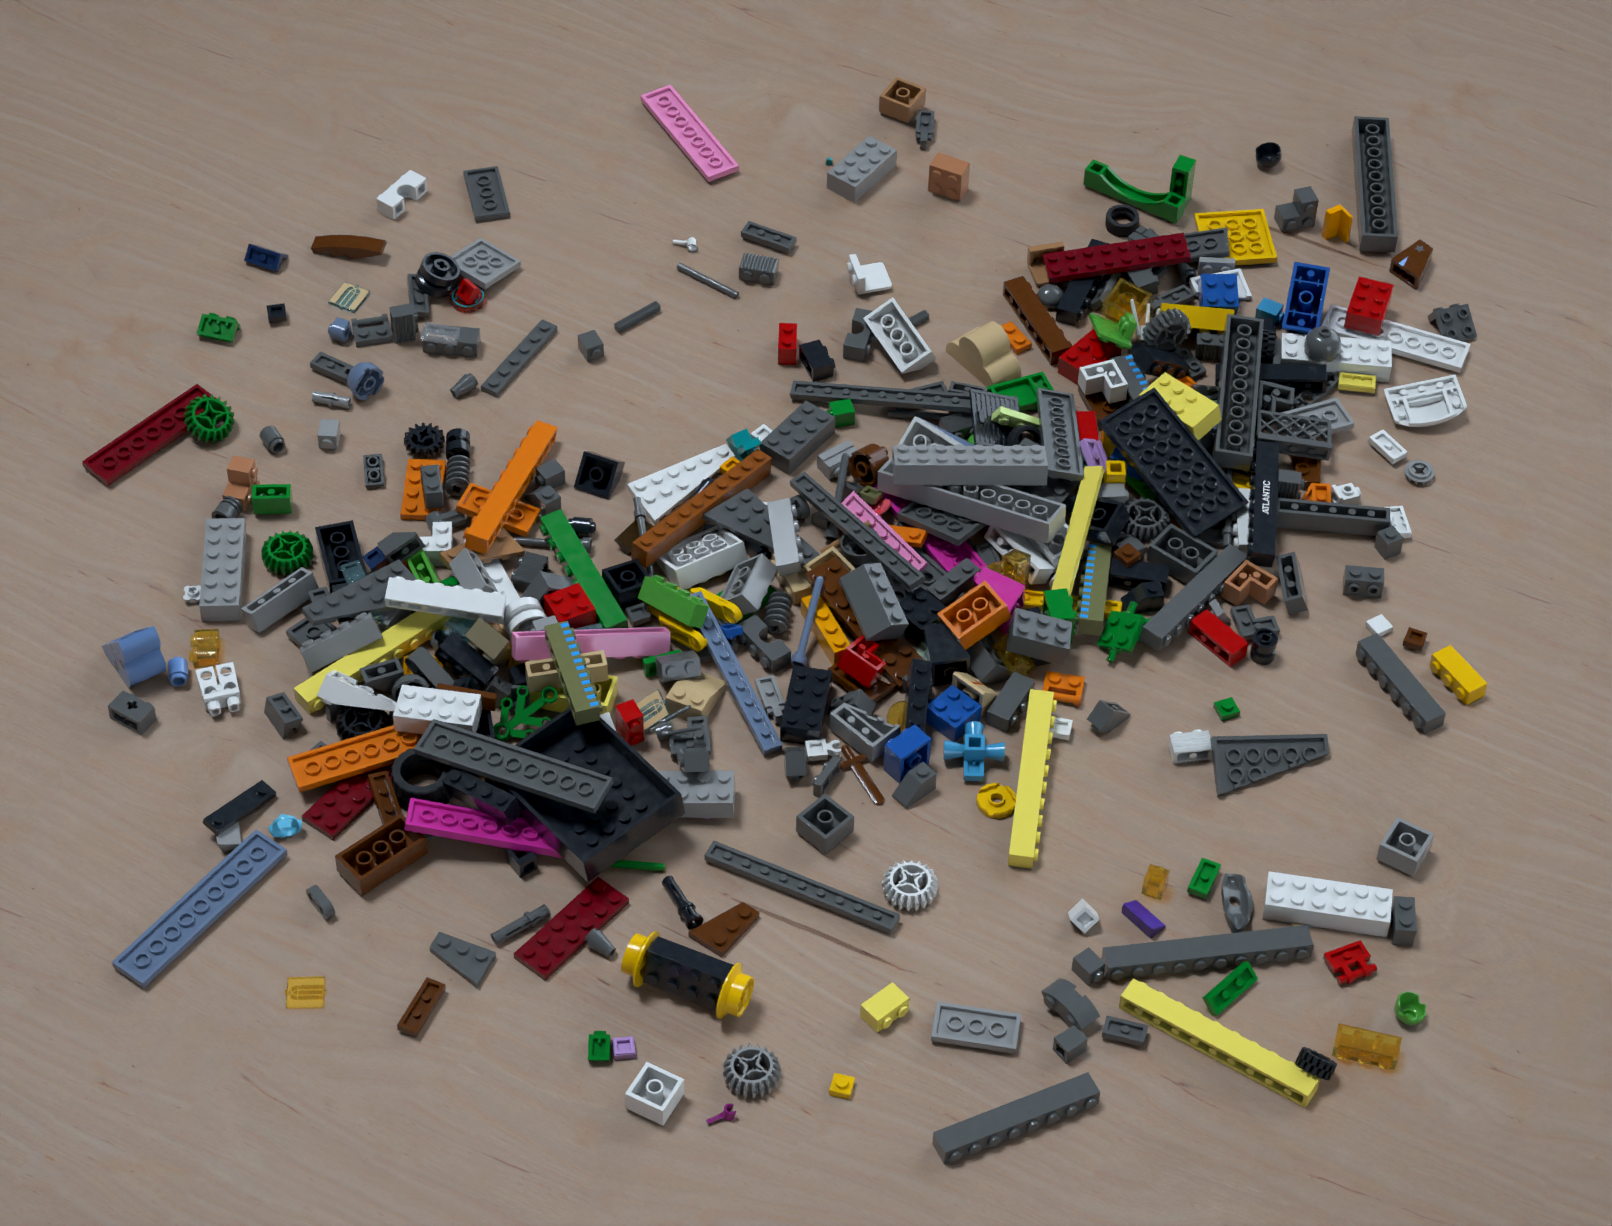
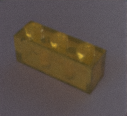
[1332,1023,1402,1070]

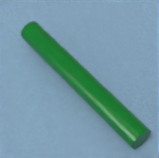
[610,860,665,872]

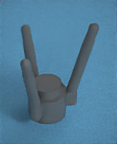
[655,705,701,741]

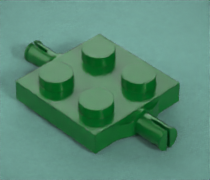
[1097,601,1146,663]

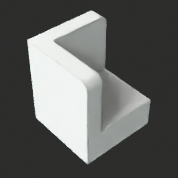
[1068,898,1100,934]

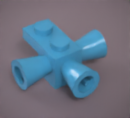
[943,721,1005,781]

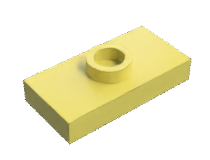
[1338,372,1376,393]

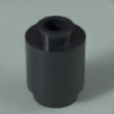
[568,517,596,537]

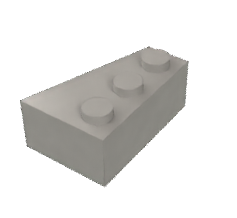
[829,703,901,762]

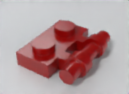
[1323,940,1377,985]

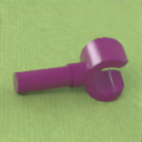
[706,1103,736,1125]

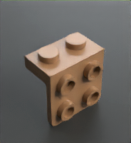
[1027,242,1070,286]

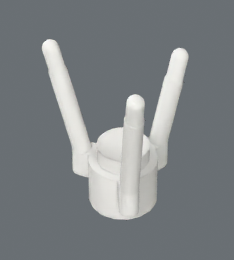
[1130,299,1161,340]

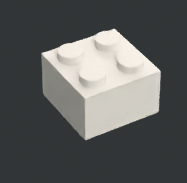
[625,1062,684,1126]

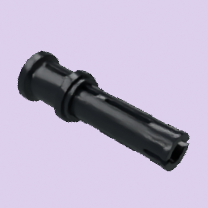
[662,876,704,930]

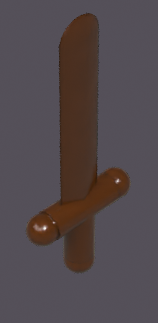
[840,745,885,805]

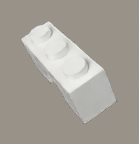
[376,170,427,220]

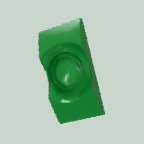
[986,371,1054,412]

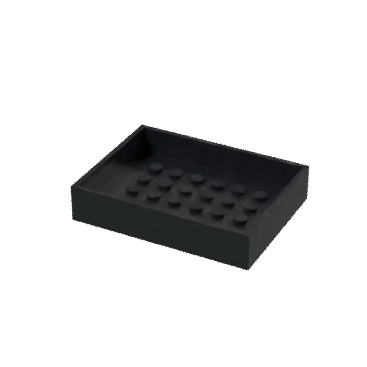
[490,707,685,882]

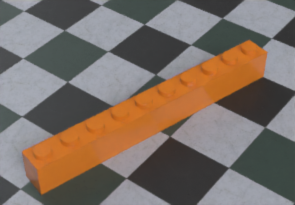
[463,420,558,554]

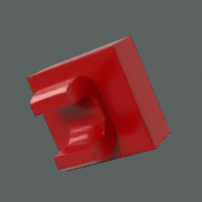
[456,279,481,304]

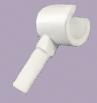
[673,237,697,252]

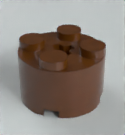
[848,444,889,487]

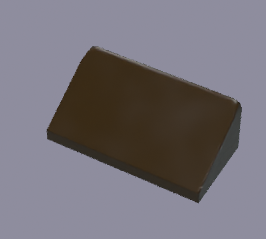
[614,520,654,554]

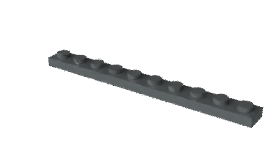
[790,380,971,413]
[790,472,925,591]
[705,841,900,934]

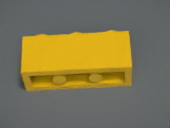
[1429,645,1488,705]

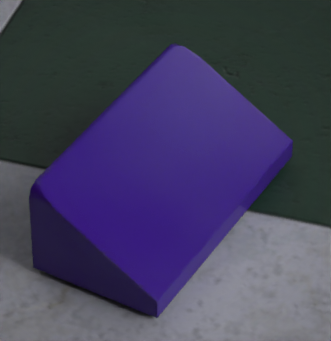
[1122,900,1166,938]

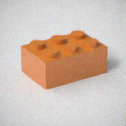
[937,581,1012,650]

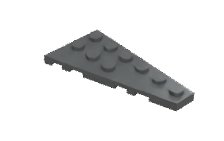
[703,488,820,568]

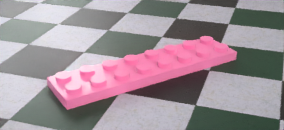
[641,84,739,182]

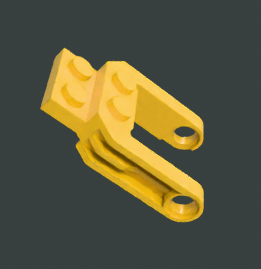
[647,587,742,652]

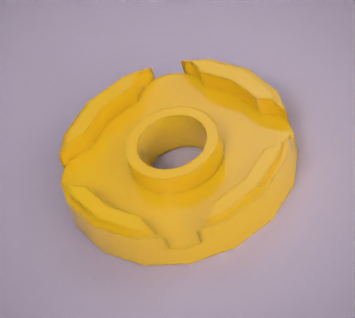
[976,783,1016,819]

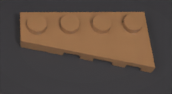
[439,528,525,570]

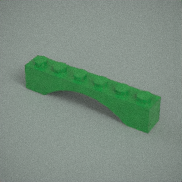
[1083,159,1186,223]

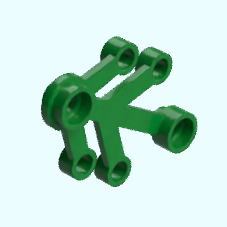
[493,685,559,742]

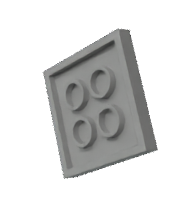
[450,238,521,289]

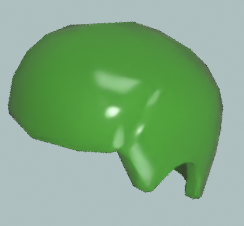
[1394,991,1426,1025]

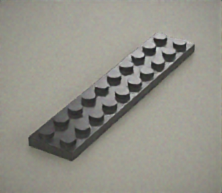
[414,719,614,814]

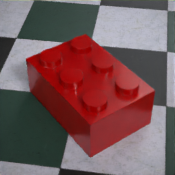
[1344,276,1394,336]
[1057,328,1122,385]

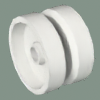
[503,597,547,642]

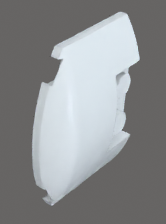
[1383,375,1467,427]

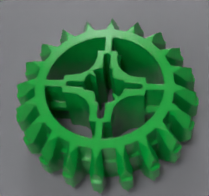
[184,394,235,443]
[261,529,314,577]

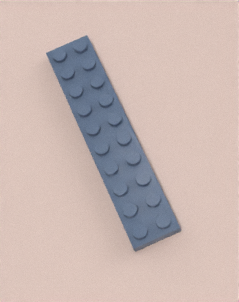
[112,829,287,988]

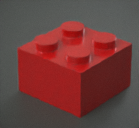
[543,583,596,630]

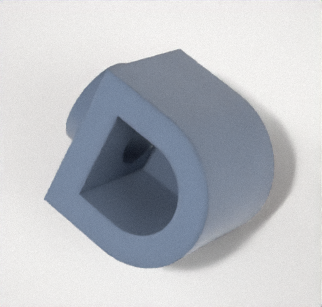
[328,317,352,342]

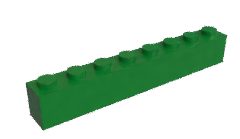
[539,509,628,629]

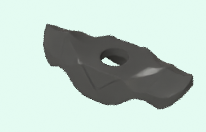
[1221,873,1253,933]

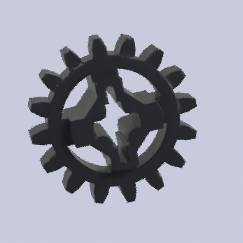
[404,422,445,458]

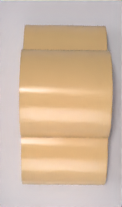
[946,321,1021,387]

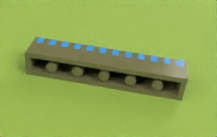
[1075,542,1112,636]
[544,621,602,725]

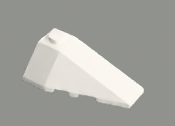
[317,670,397,711]

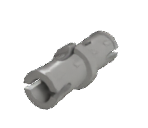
[312,390,351,409]

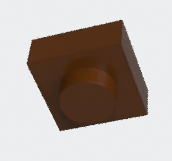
[1114,543,1141,568]
[1402,627,1428,651]

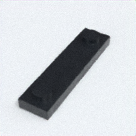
[203,780,276,836]

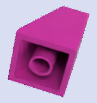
[973,567,1025,635]

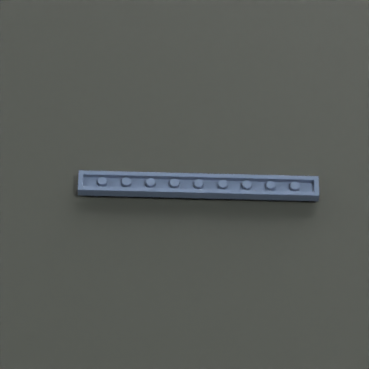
[690,591,783,755]

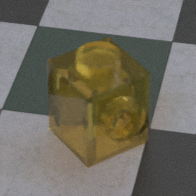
[1141,864,1170,900]

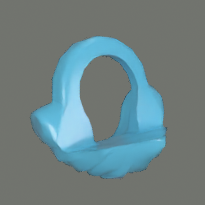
[268,814,302,838]

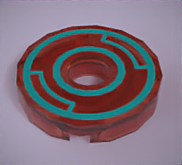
[450,283,486,313]

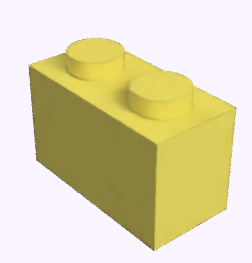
[860,982,910,1033]

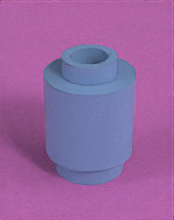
[168,657,189,687]

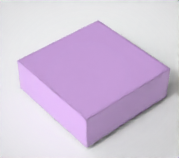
[612,1036,636,1060]

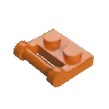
[1042,671,1085,706]

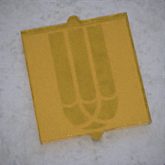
[285,976,327,1008]

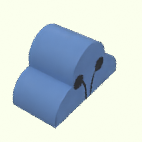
[102,626,166,687]

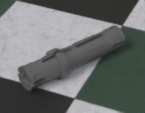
[490,904,551,945]

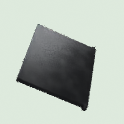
[969,389,1022,446]

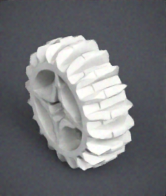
[882,859,938,911]

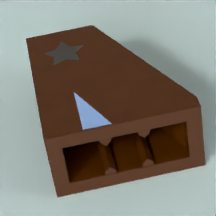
[1389,240,1433,290]

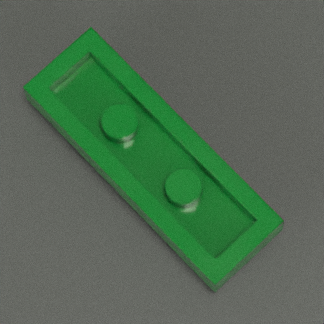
[1202,962,1258,1015]

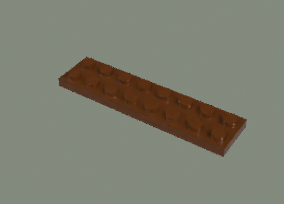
[804,556,923,690]

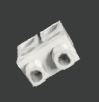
[195,662,241,716]

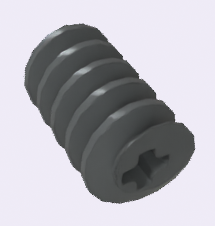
[445,455,471,498]
[764,591,792,635]

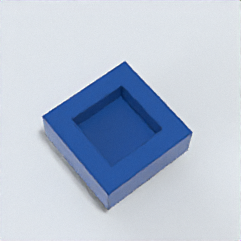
[719,623,743,639]

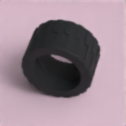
[391,748,452,811]

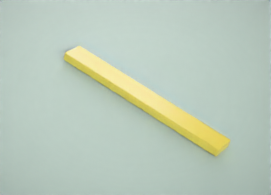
[1051,466,1105,596]

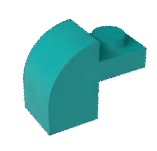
[726,428,761,462]

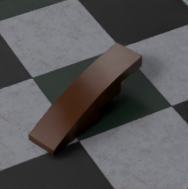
[311,235,387,259]

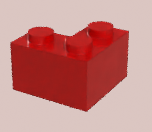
[837,635,886,688]

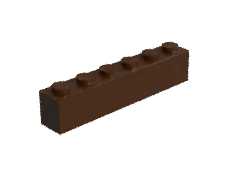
[1003,276,1072,365]

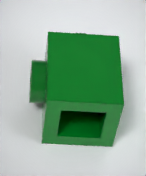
[826,399,855,428]

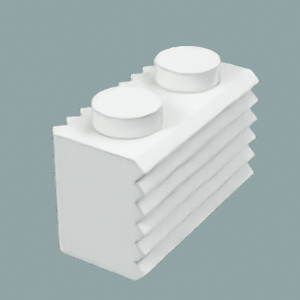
[1168,729,1212,764]

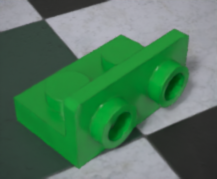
[196,313,241,343]

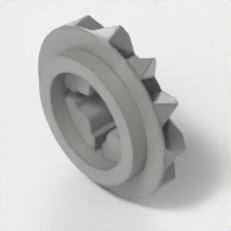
[1404,460,1435,485]

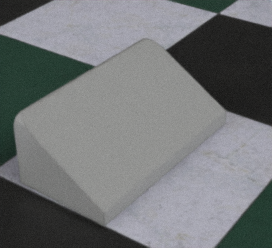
[216,821,242,853]

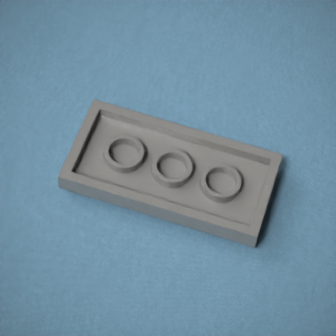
[1275,397,1355,439]
[931,1001,1021,1054]

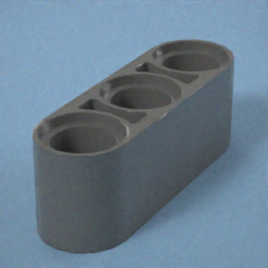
[405,647,455,689]

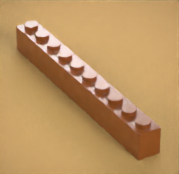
[631,449,772,568]

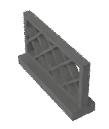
[1255,410,1332,461]

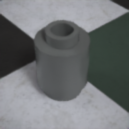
[260,426,285,453]

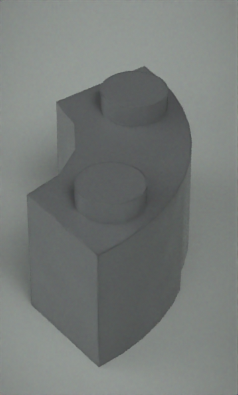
[1041,978,1100,1030]

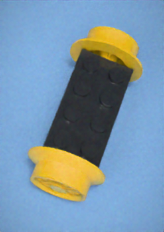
[621,931,755,1019]

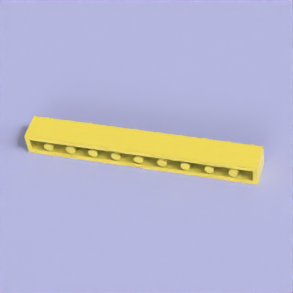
[294,611,464,714]
[1008,689,1057,869]
[1119,978,1320,1108]

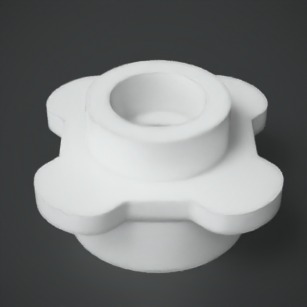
[183,585,201,604]

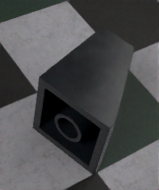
[924,623,971,686]

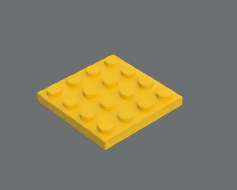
[1194,209,1277,265]

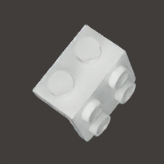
[846,254,892,295]

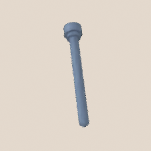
[791,576,823,667]

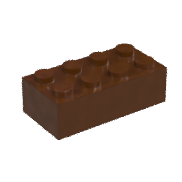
[335,813,428,896]

